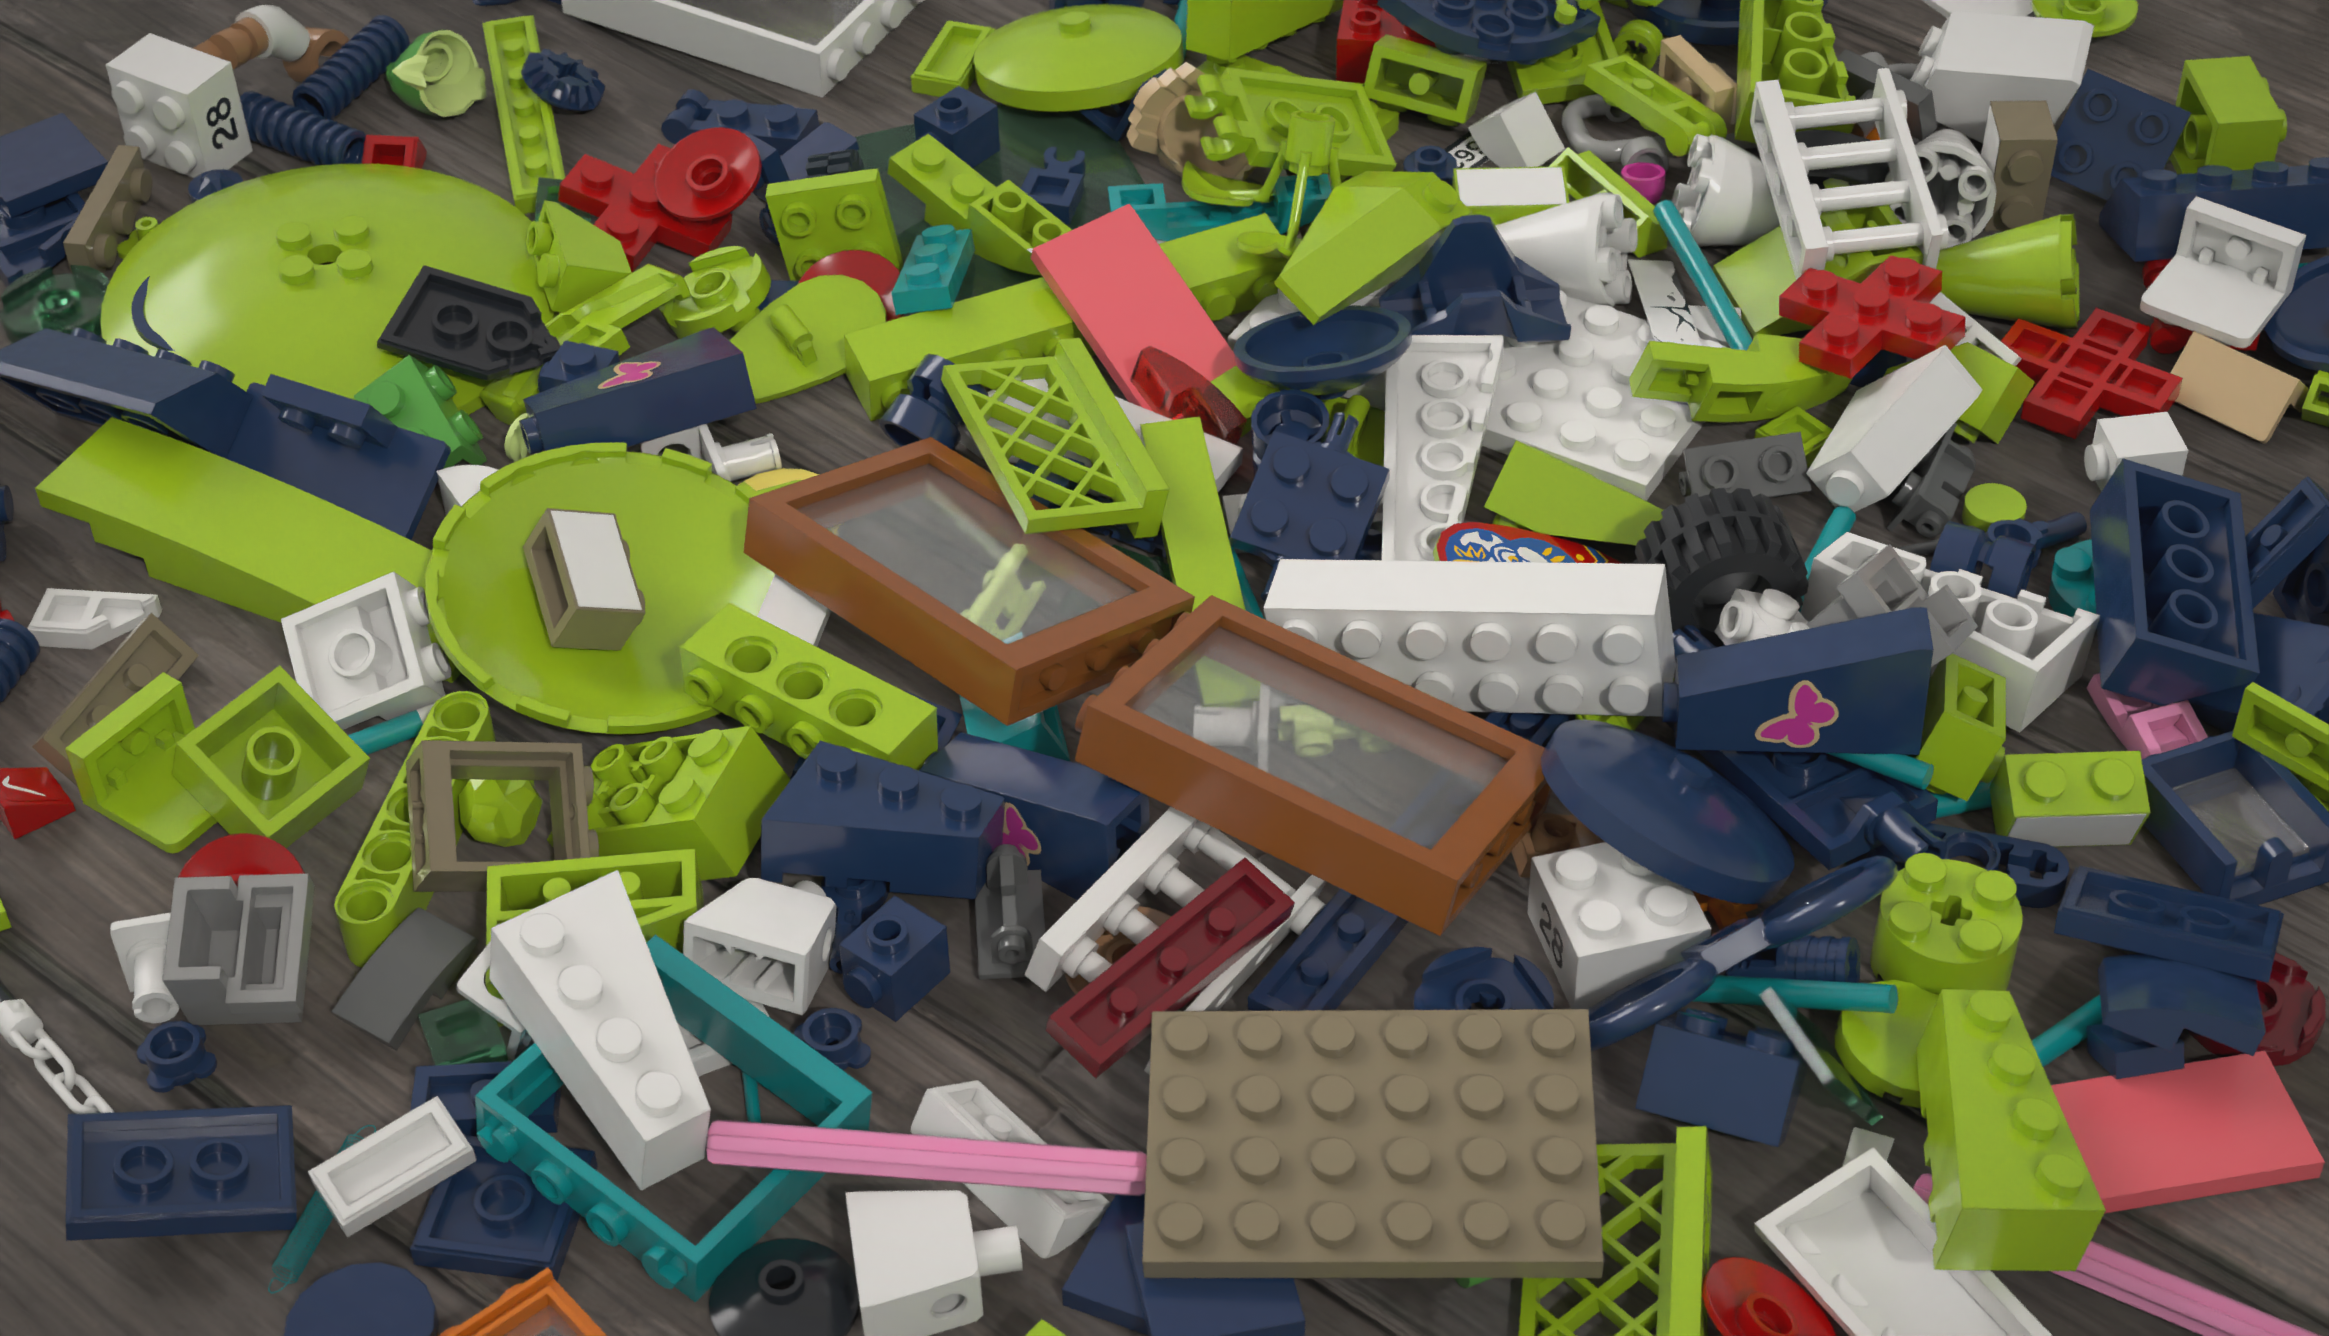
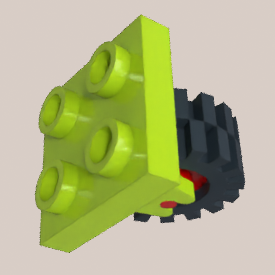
[765,149,904,281]

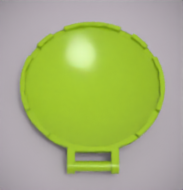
[425,442,802,734]

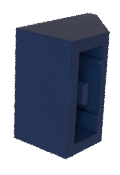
[1635,1008,1812,1147]

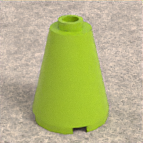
[1936,214,2080,329]

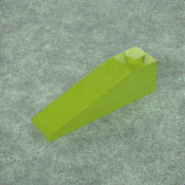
[1274,171,1472,325]
[1484,440,1664,545]

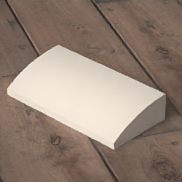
[1754,1147,2052,1336]

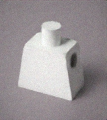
[683,878,836,1015]
[846,1190,1023,1336]

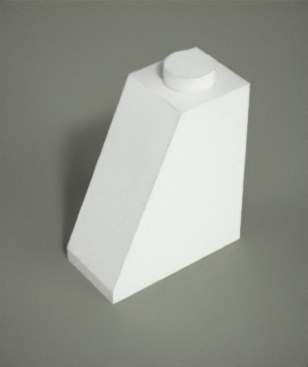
[1806,345,1983,512]

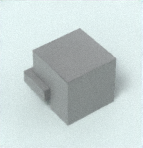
[1806,544,1978,667]
[162,873,315,1025]

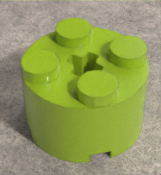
[1870,853,2023,995]

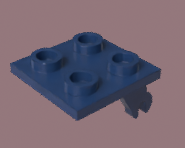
[2051,69,2191,201]

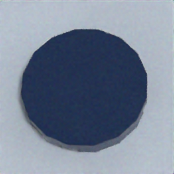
[284,1262,439,1336]

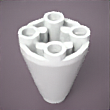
[1885,129,1997,250]
[1672,134,1780,246]
[1495,192,1638,307]

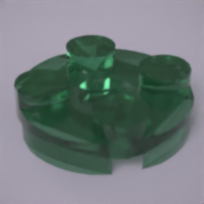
[0,265,110,343]

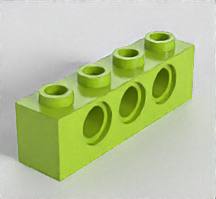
[680,603,938,771]

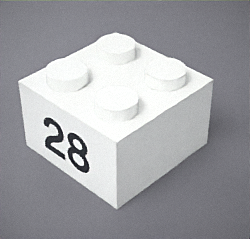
[106,33,252,178]
[1527,842,1711,1009]

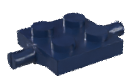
[1230,412,1390,602]

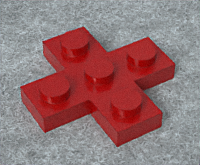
[558,143,733,273]
[1779,255,1966,379]
[2001,308,2183,439]

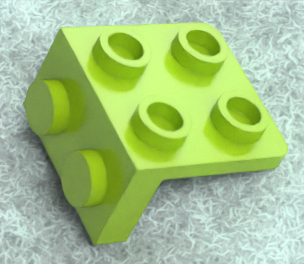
[65,672,217,853]

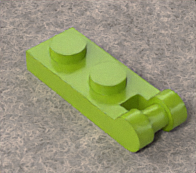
[1583,55,1727,157]

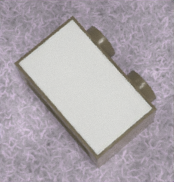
[1981,101,2058,231]
[523,508,645,650]

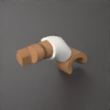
[193,5,349,83]

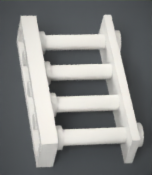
[1750,68,1949,280]
[1024,807,1326,1075]

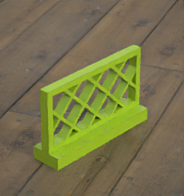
[941,338,1170,538]
[1519,1126,1713,1336]

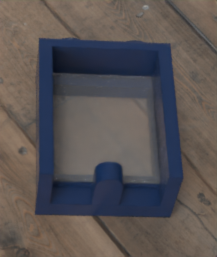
[2142,731,2329,906]

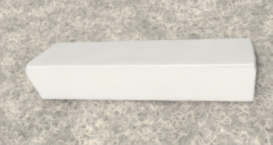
[911,1080,1111,1259]

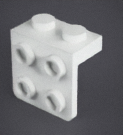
[2140,196,2306,348]

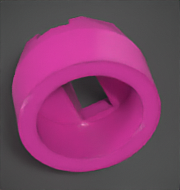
[1621,163,1665,205]

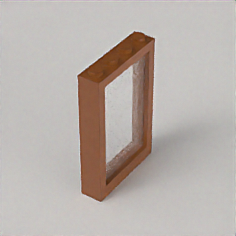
[743,437,1195,726]
[1075,595,1552,936]

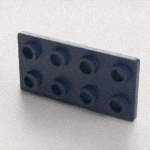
[226,374,451,540]

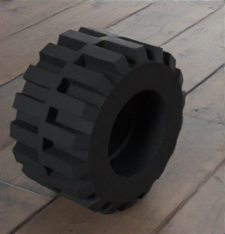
[1634,488,1809,647]

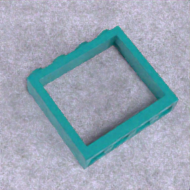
[475,935,872,1303]

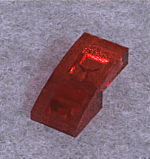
[1130,346,1247,445]

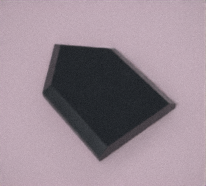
[377,265,561,381]

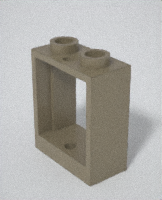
[406,740,599,892]

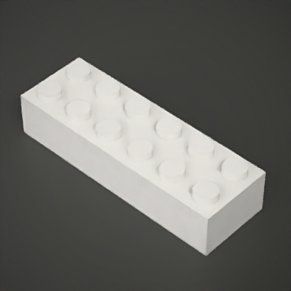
[1264,559,1676,716]

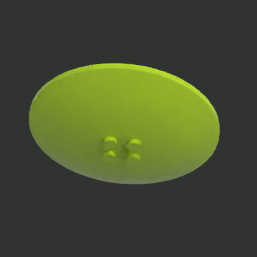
[100,163,559,415]

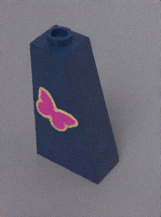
[519,327,757,455]
[1662,607,1933,755]
[919,732,1150,901]

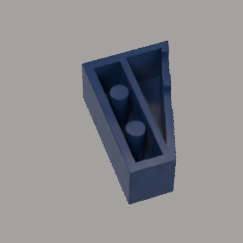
[761,740,1005,899]

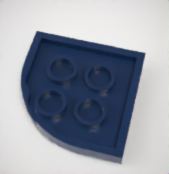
[1377,0,1601,65]

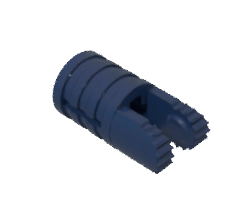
[1724,935,1861,983]

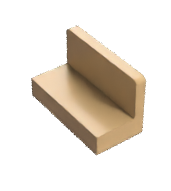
[1658,35,1737,134]
[2171,331,2309,443]

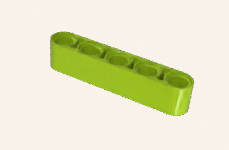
[334,691,496,968]

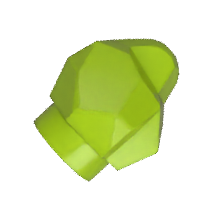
[459,779,543,847]

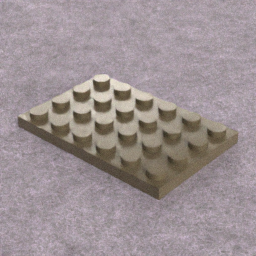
[1142,1009,1603,1278]

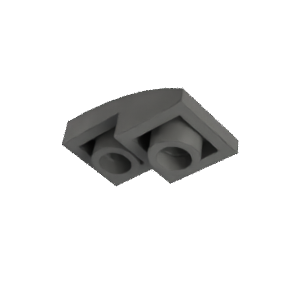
[331,907,479,1051]

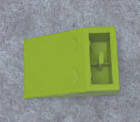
[1713,205,1924,338]
[547,726,791,881]

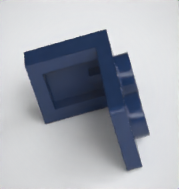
[742,122,860,202]

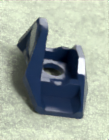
[1378,214,1571,344]

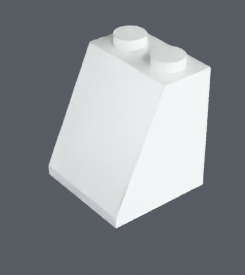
[1911,11,2094,143]

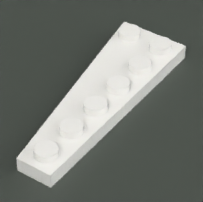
[1382,335,1503,561]

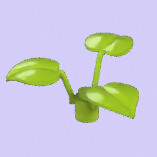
[1182,111,1342,260]

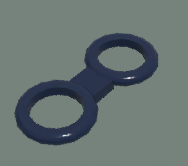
[1588,856,1898,1052]

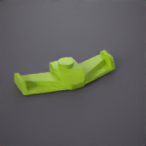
[480,263,691,426]

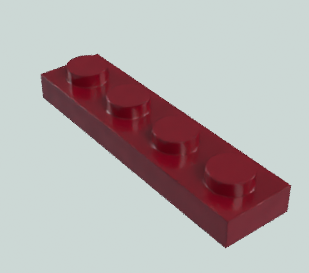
[1045,857,1295,1078]

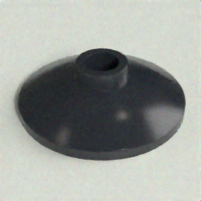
[709,1239,860,1336]

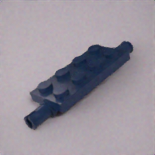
[1666,625,1947,870]

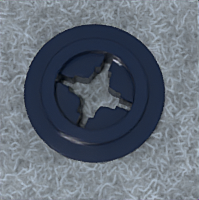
[521,49,606,111]

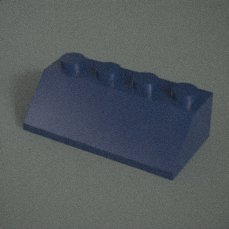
[2099,157,2329,262]
[0,327,253,458]
[2090,458,2260,706]

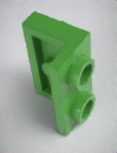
[353,355,487,469]

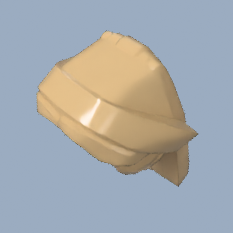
[1126,62,1257,181]

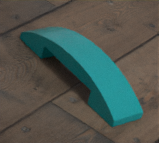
[1108,174,1332,241]

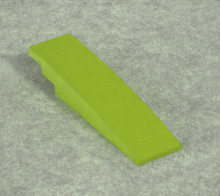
[35,417,461,683]

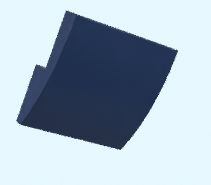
[2098,954,2266,1056]

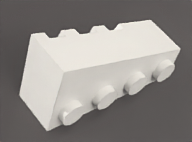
[1801,532,2100,733]
[490,870,711,1190]

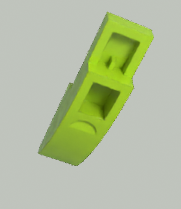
[887,134,1072,275]
[1629,334,1852,422]

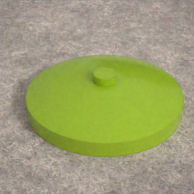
[974,4,1184,111]

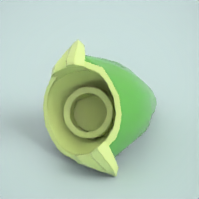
[386,29,486,117]

